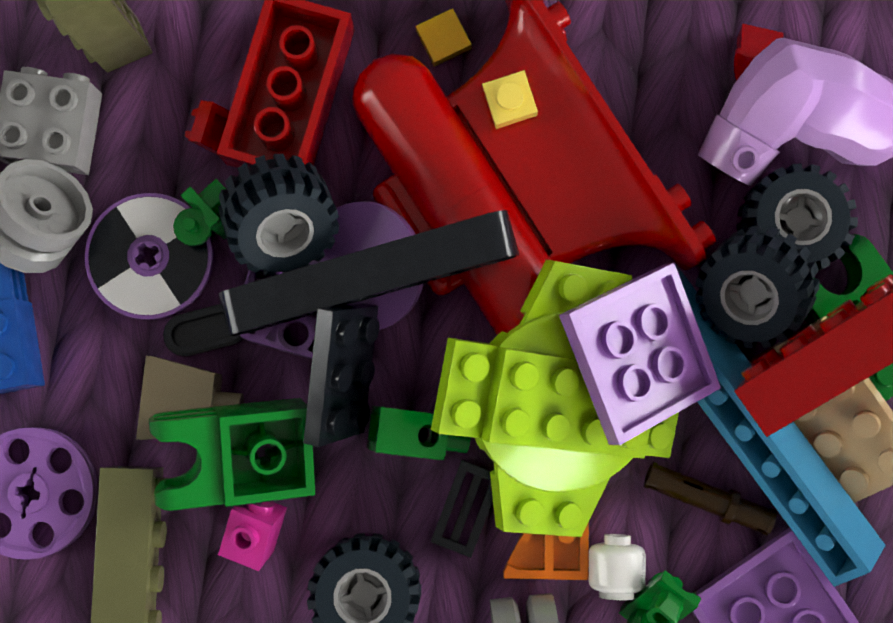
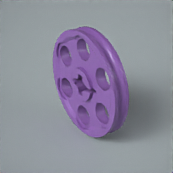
[0,427,99,560]

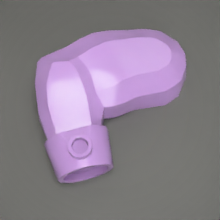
[698,38,893,186]

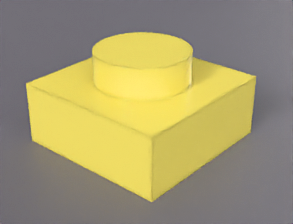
[482,70,538,129]

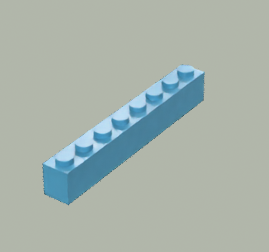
[674,262,886,587]

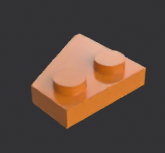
[503,522,589,580]

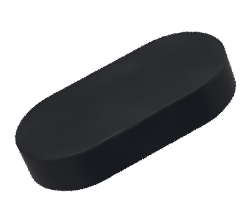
[163,304,244,357]

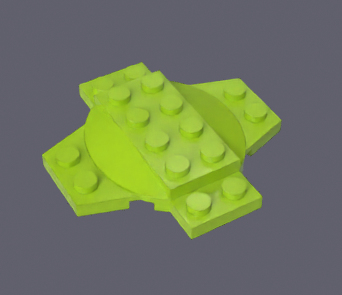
[431,259,679,537]

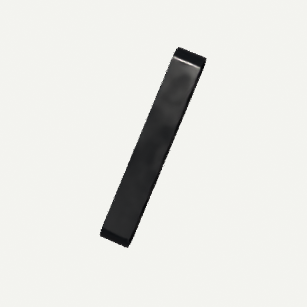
[219,210,519,336]

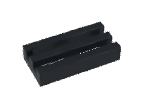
[431,460,493,558]

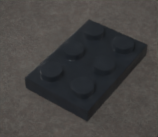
[303,303,380,447]

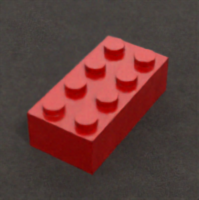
[217,0,355,168]
[734,274,893,437]

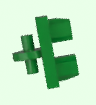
[173,179,226,247]
[619,570,701,623]

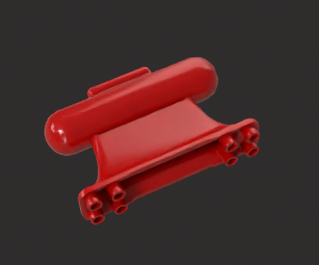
[352,0,716,335]

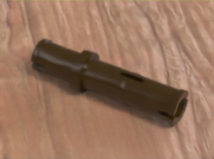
[643,462,777,536]

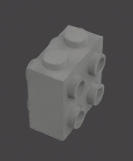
[0,67,102,175]

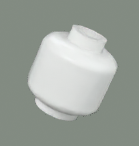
[588,534,646,600]

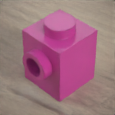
[218,501,287,571]

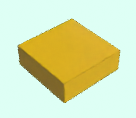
[415,8,472,67]

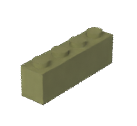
[36,0,153,73]
[91,466,167,623]

